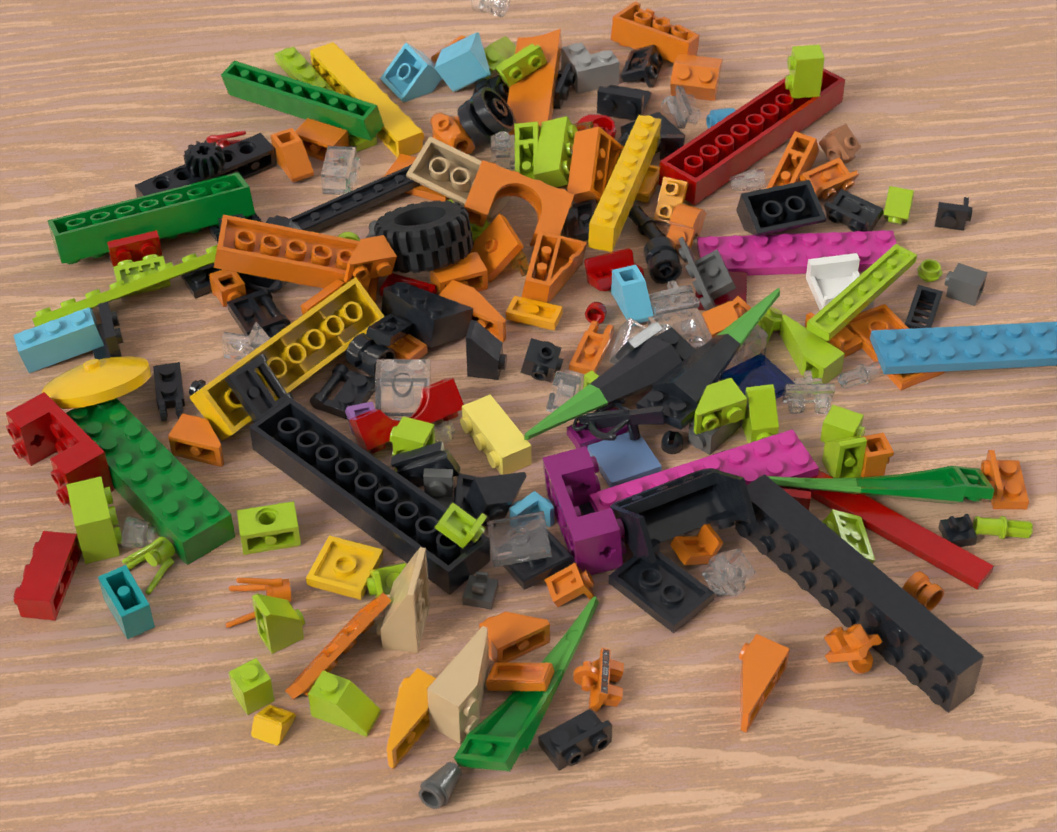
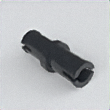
[628,205,666,240]

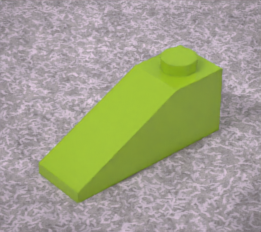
[478,36,516,82]
[515,121,541,180]

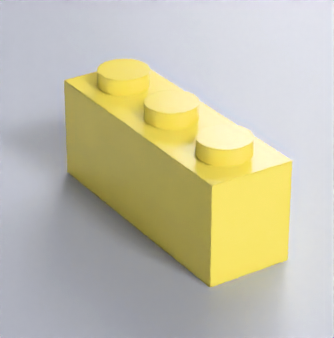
[460,394,532,475]

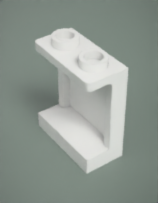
[806,253,874,313]

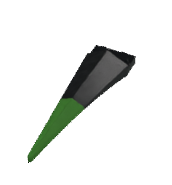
[636,288,780,430]
[524,327,697,440]

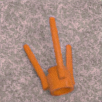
[226,577,291,628]

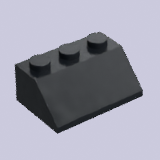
[736,180,827,236]

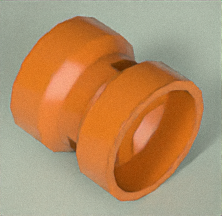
[903,571,945,611]

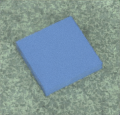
[587,432,662,487]

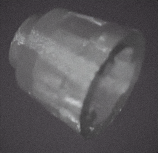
[122,516,156,548]

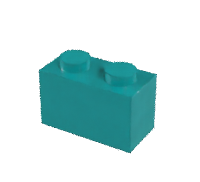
[98,565,155,640]

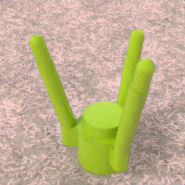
[122,536,175,595]

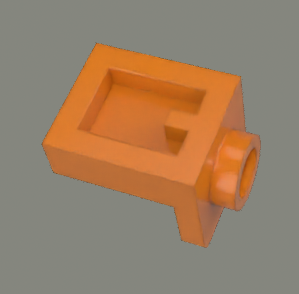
[545,563,595,607]

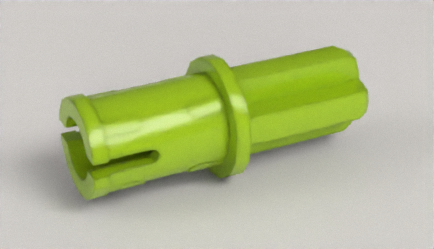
[973,516,1033,539]

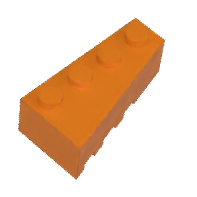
[611,1,700,63]

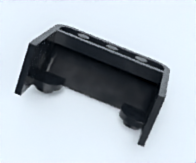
[610,468,757,564]

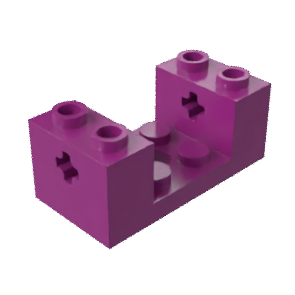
[542,446,626,575]

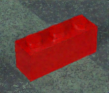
[14,531,82,621]

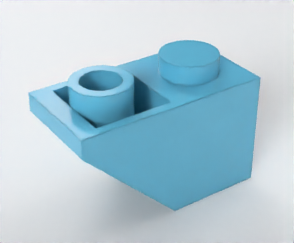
[611,265,654,325]

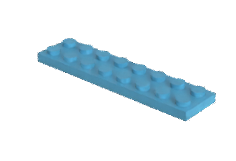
[870,322,1057,375]

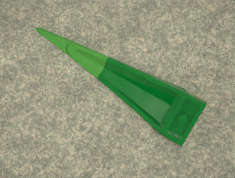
[760,466,994,504]
[454,596,599,772]

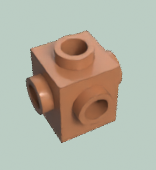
[818,124,861,164]

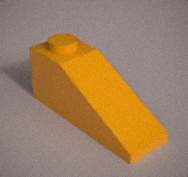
[387,668,436,769]

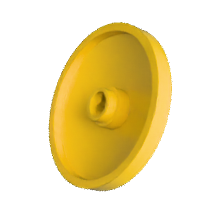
[42,356,152,409]

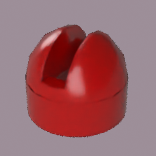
[585,302,607,324]

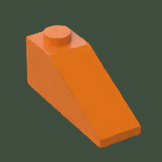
[767,131,819,188]
[439,280,506,342]
[739,634,790,733]

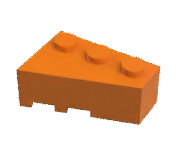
[567,126,624,203]
[522,231,587,303]

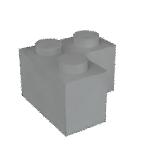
[561,43,620,94]

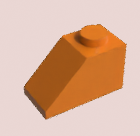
[168,413,225,467]
[479,611,550,663]

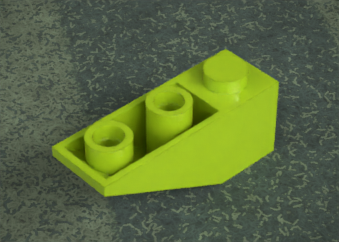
[780,314,845,387]

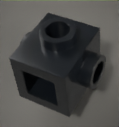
[520,338,564,382]

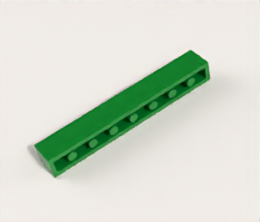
[221,60,384,141]

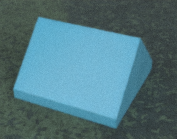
[434,32,491,92]

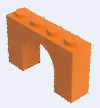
[464,160,574,247]

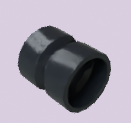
[643,236,682,284]
[346,333,396,380]

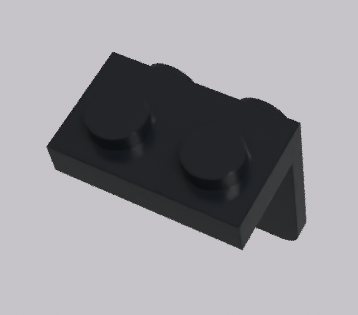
[597,85,651,121]

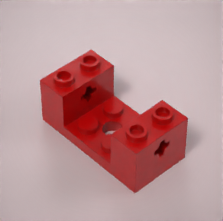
[6,392,114,507]

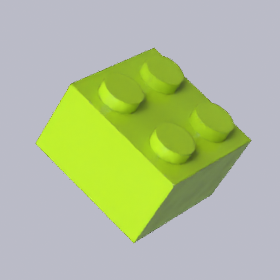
[66,477,123,564]

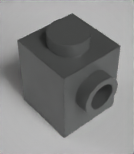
[944,263,988,306]

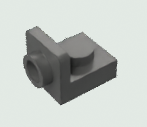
[423,468,454,508]

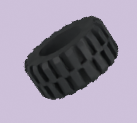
[374,200,474,273]

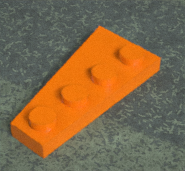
[285,592,391,699]

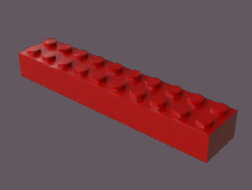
[658,68,846,205]

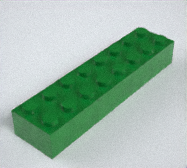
[47,172,255,264]
[66,398,235,565]

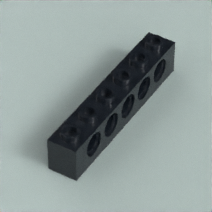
[135,133,276,198]

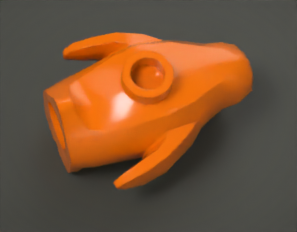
[430,112,475,154]

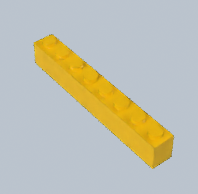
[310,42,425,158]
[588,115,661,252]

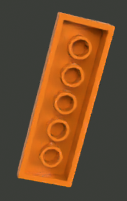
[503,28,562,140]
[214,215,371,292]

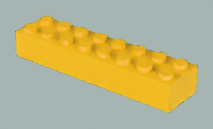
[189,277,385,441]

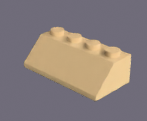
[406,136,511,218]

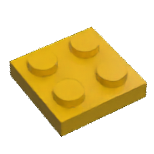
[306,535,384,600]

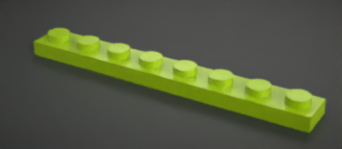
[274,47,377,152]
[32,245,218,327]

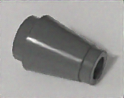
[419,762,462,809]

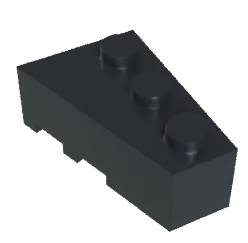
[381,282,473,348]

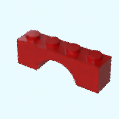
[349,378,464,453]

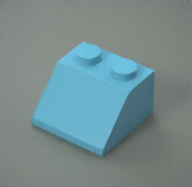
[380,43,442,102]

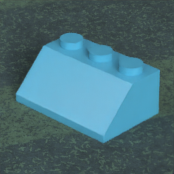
[14,308,104,373]

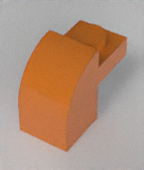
[667,203,706,253]

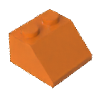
[670,53,723,101]

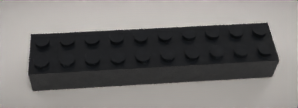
[249,398,491,595]
[735,474,984,713]

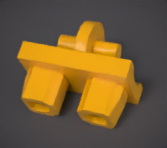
[654,177,688,224]

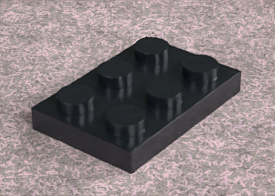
[608,551,715,633]

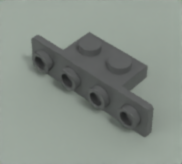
[678,237,736,311]

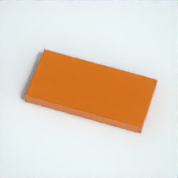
[845,304,945,390]

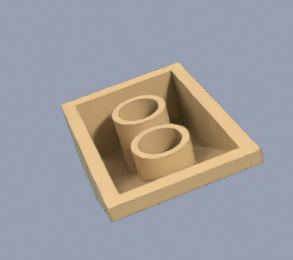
[377,547,430,653]
[427,626,489,744]

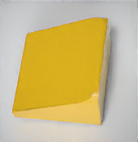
[251,704,296,745]

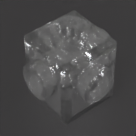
[701,549,756,597]

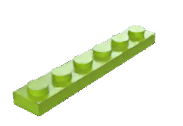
[806,244,917,341]

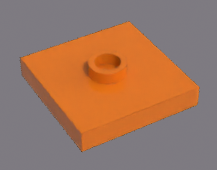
[470,214,524,282]

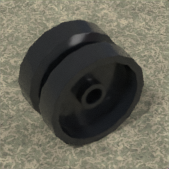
[458,87,516,148]

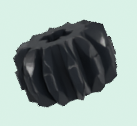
[184,140,225,180]

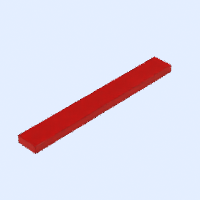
[794,470,994,590]

